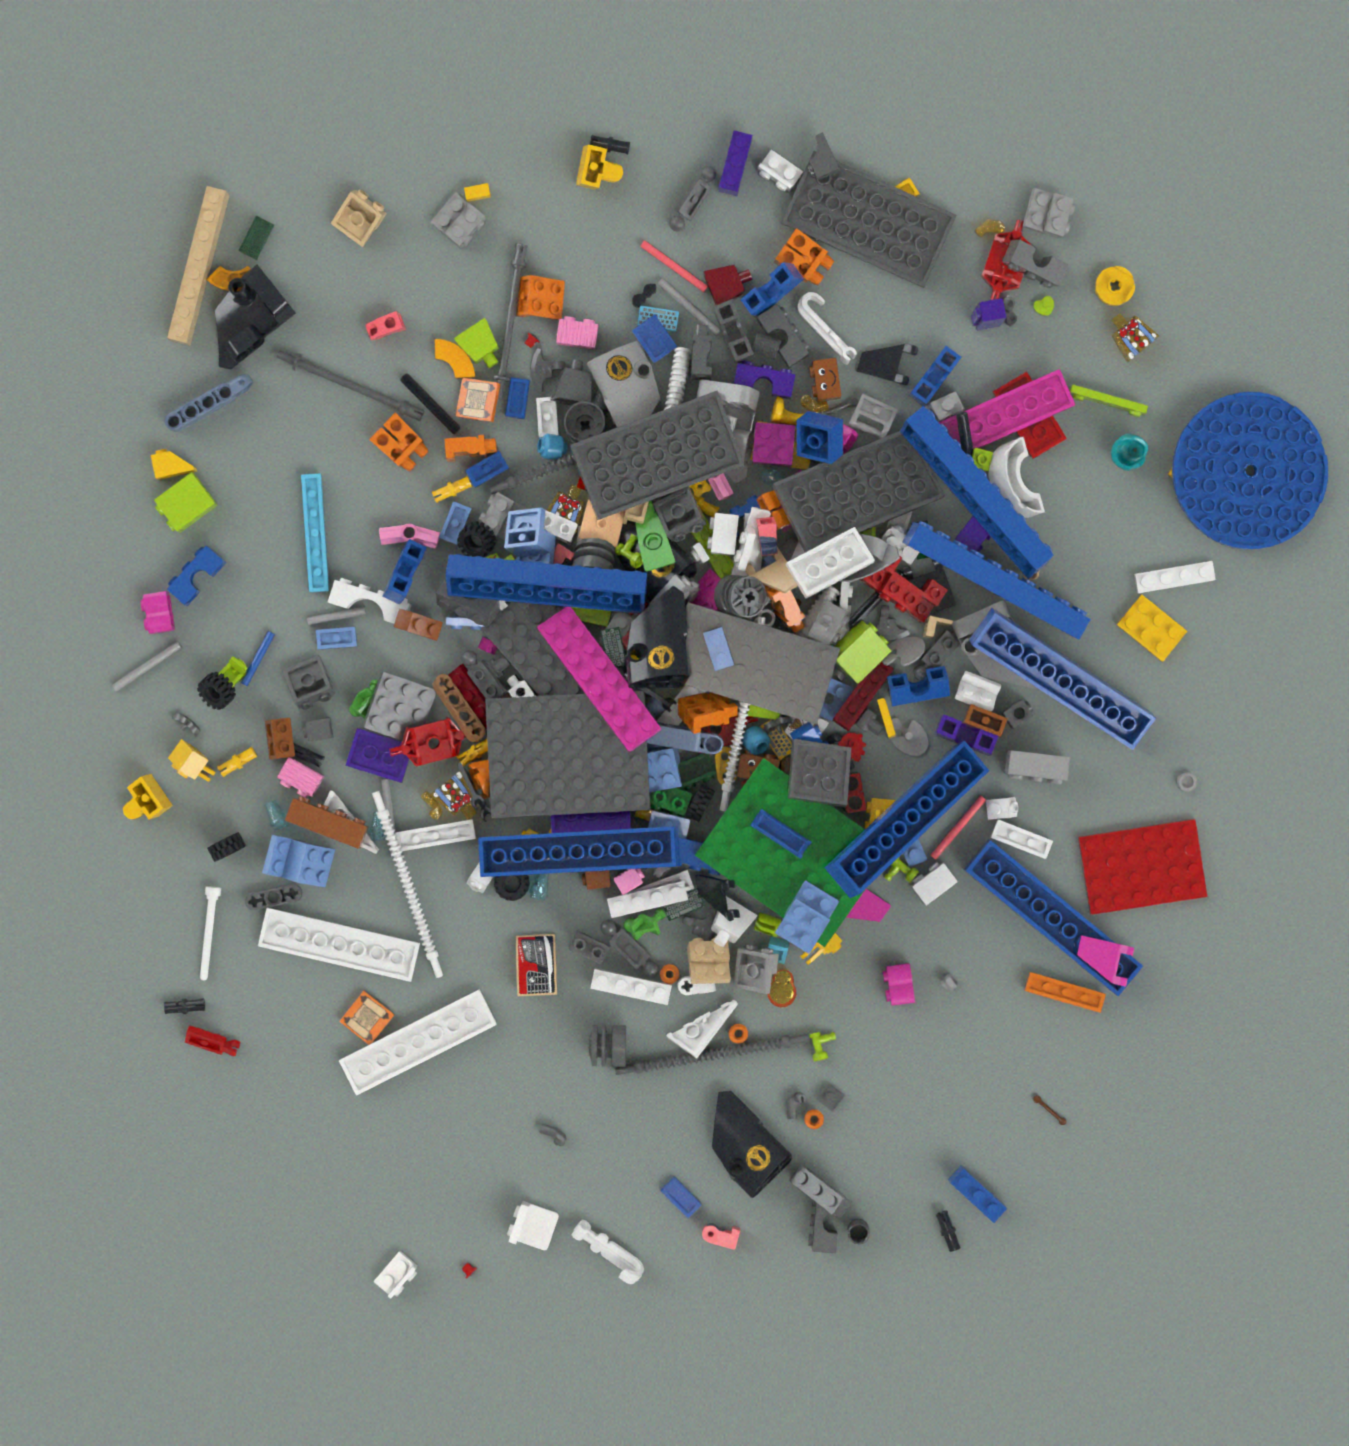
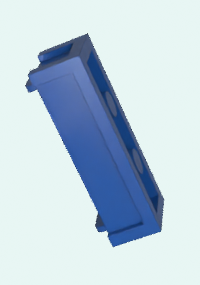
[750,809,811,859]

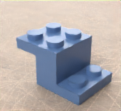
[504,507,556,564]
[647,743,682,792]
[262,835,335,887]
[775,880,839,954]

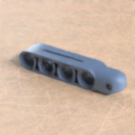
[164,374,253,432]
[647,722,724,754]

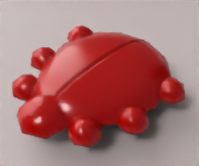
[838,732,866,762]

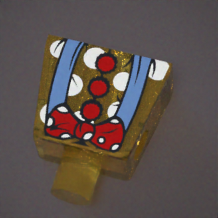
[1111,313,1159,363]
[546,484,584,534]
[431,771,477,820]

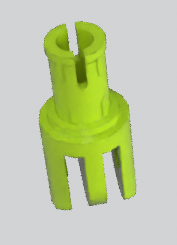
[754,912,782,937]

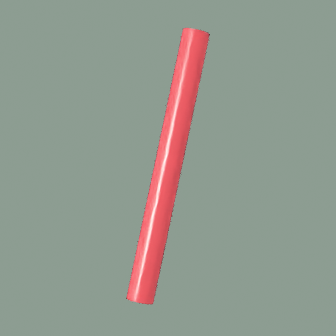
[640,240,708,292]
[930,795,986,860]

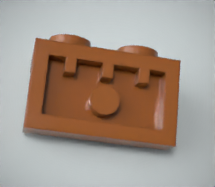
[265,718,295,760]

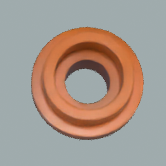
[660,964,680,984]
[729,1024,748,1044]
[804,1109,824,1129]

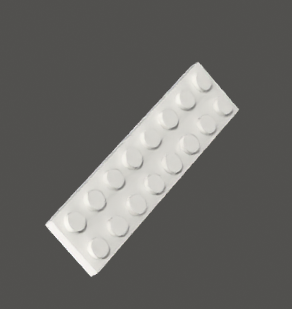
[258,908,420,982]
[339,989,497,1096]

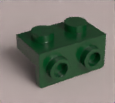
[678,753,716,790]

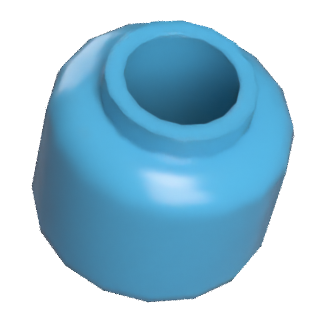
[537,433,568,461]
[741,726,770,755]

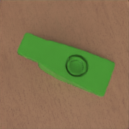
[636,500,675,572]

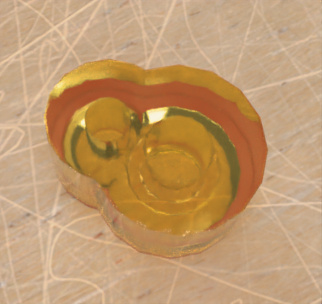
[767,968,797,1008]

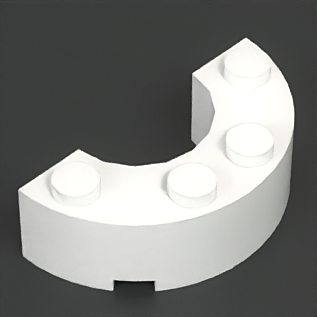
[988,437,1045,518]

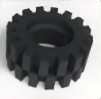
[457,521,496,557]
[197,672,236,710]
[685,784,715,822]
[207,832,246,862]
[494,875,530,901]

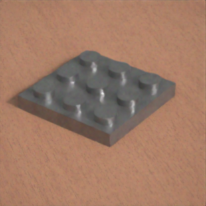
[362,671,436,740]
[788,739,851,807]

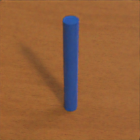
[241,631,275,686]

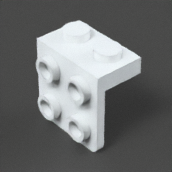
[507,1201,559,1250]

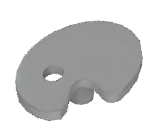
[882,636,925,666]
[891,717,928,756]

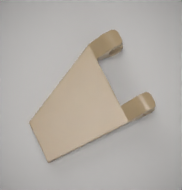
[746,547,798,593]

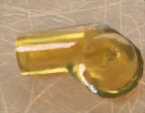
[975,219,1005,238]
[801,395,829,413]
[421,791,443,820]

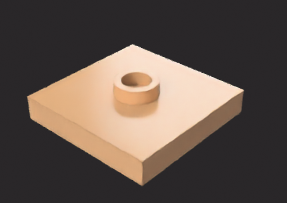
[578,499,626,548]

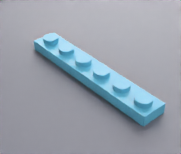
[301,473,330,593]

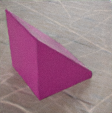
[478,637,497,655]

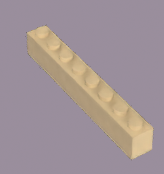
[167,186,230,346]

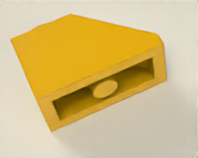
[150,449,197,480]

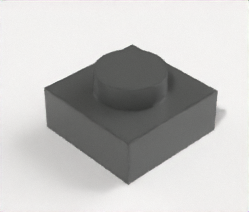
[817,1083,844,1112]

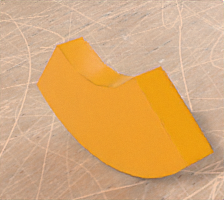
[206,266,251,292]
[435,339,475,378]

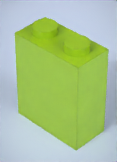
[154,472,218,533]
[834,620,891,684]

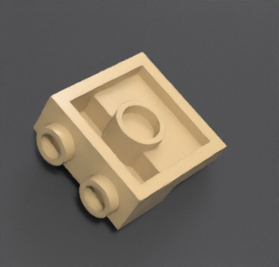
[331,189,387,247]
[687,938,731,984]

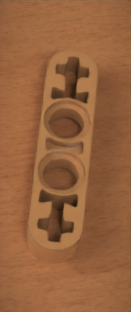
[433,674,485,742]

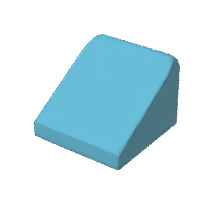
[768,937,789,964]

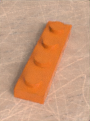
[1024,972,1106,1013]

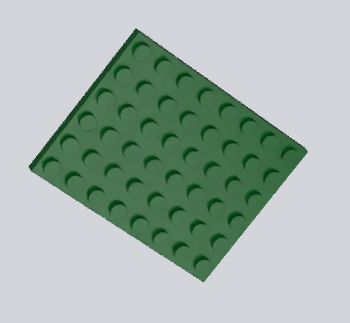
[695,758,866,947]

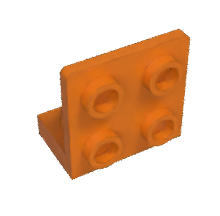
[516,275,565,320]

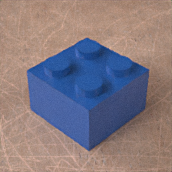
[797,411,843,464]

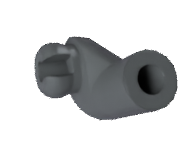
[786,1092,806,1119]
[539,1124,567,1146]

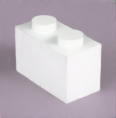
[707,513,739,556]
[911,862,958,906]

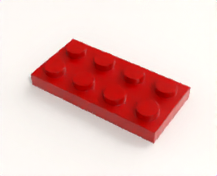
[993,371,1067,459]

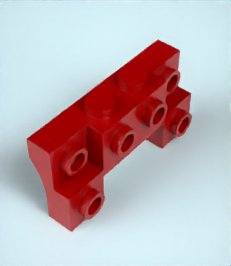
[859,556,947,623]

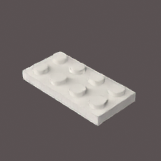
[786,527,875,598]

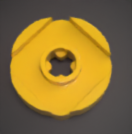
[1095,266,1135,306]

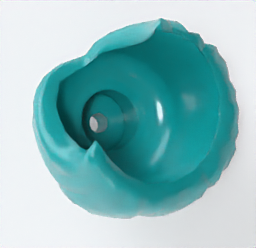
[1111,433,1148,471]

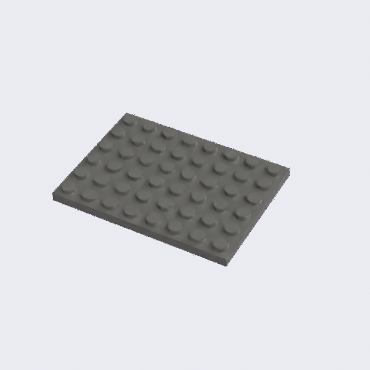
[485,691,650,818]

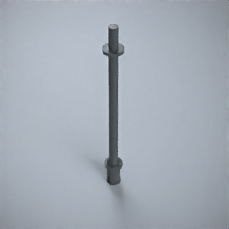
[493,243,528,400]
[277,351,424,422]

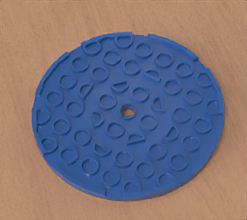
[1172,392,1328,550]

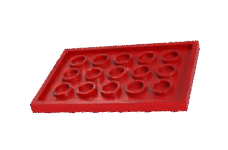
[1078,819,1208,915]

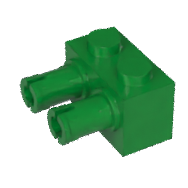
[650,788,692,816]

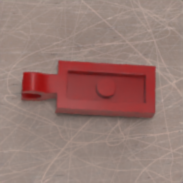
[185,1025,241,1056]

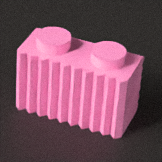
[556,316,599,350]
[277,757,325,798]
[614,869,645,895]

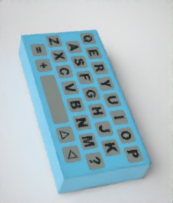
[637,306,679,332]

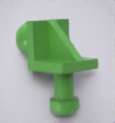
[349,680,378,719]
[624,908,666,941]

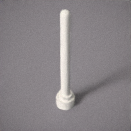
[200,886,221,981]

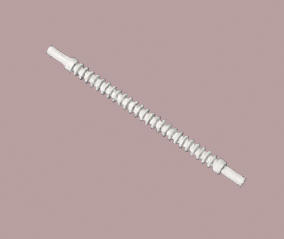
[719,617,765,811]
[372,791,443,978]

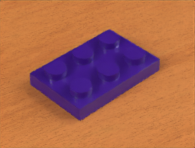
[345,728,410,783]

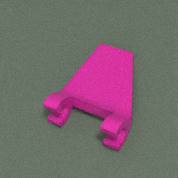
[846,889,891,922]
[1077,935,1134,987]

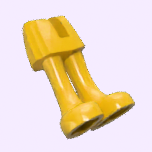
[770,396,808,425]

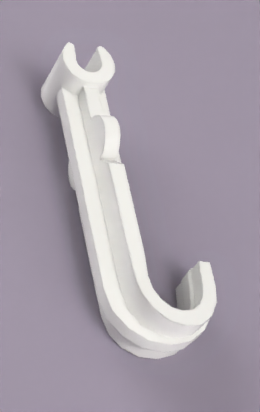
[797,292,857,365]
[571,1219,644,1284]

